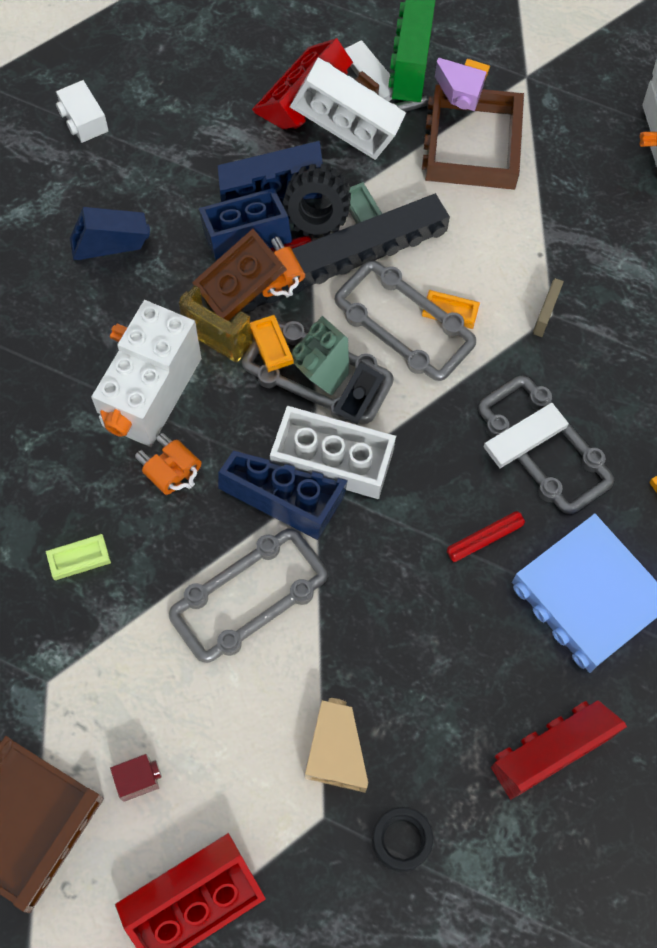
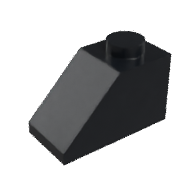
[333,361,386,425]

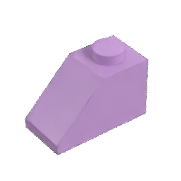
[435,58,486,111]

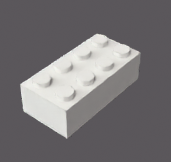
[290,57,406,160]
[270,406,396,499]

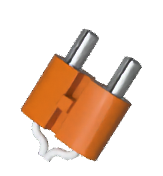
[261,237,305,297]
[135,433,201,495]

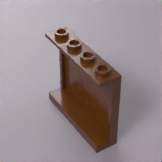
[0,736,104,913]

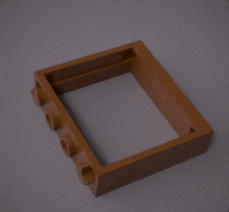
[422,84,524,190]

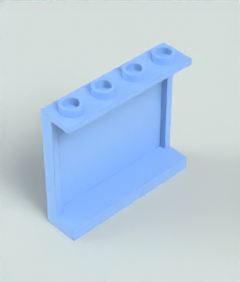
[512,514,657,673]

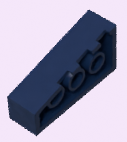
[218,141,323,202]
[218,451,348,540]

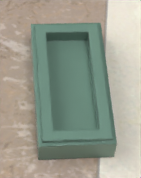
[349,182,382,224]

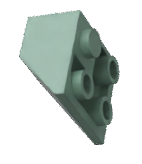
[292,316,349,396]

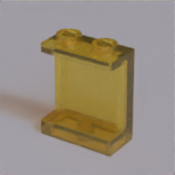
[179,285,252,363]

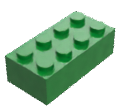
[388,0,435,102]

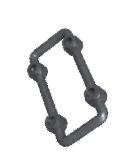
[334,261,477,381]
[242,320,394,424]
[478,376,614,514]
[169,528,328,663]

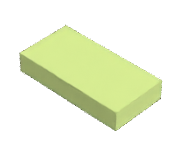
[46,534,111,580]

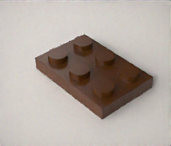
[192,229,287,324]

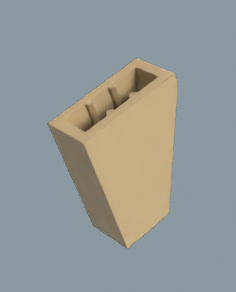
[305,698,368,793]

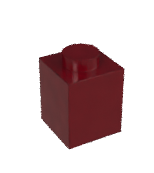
[110,754,162,802]

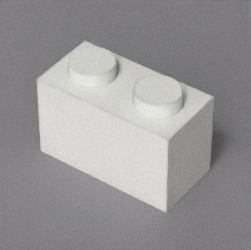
[56,80,108,143]

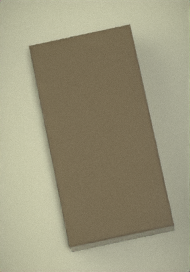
[533,278,564,337]

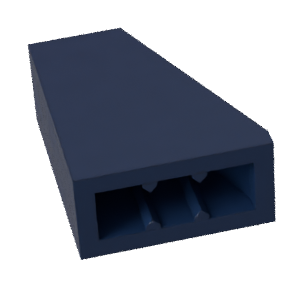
[70,207,150,260]

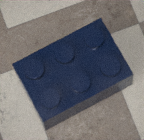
[199,188,292,261]

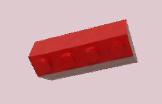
[252,38,353,129]
[491,700,627,800]
[115,833,266,948]

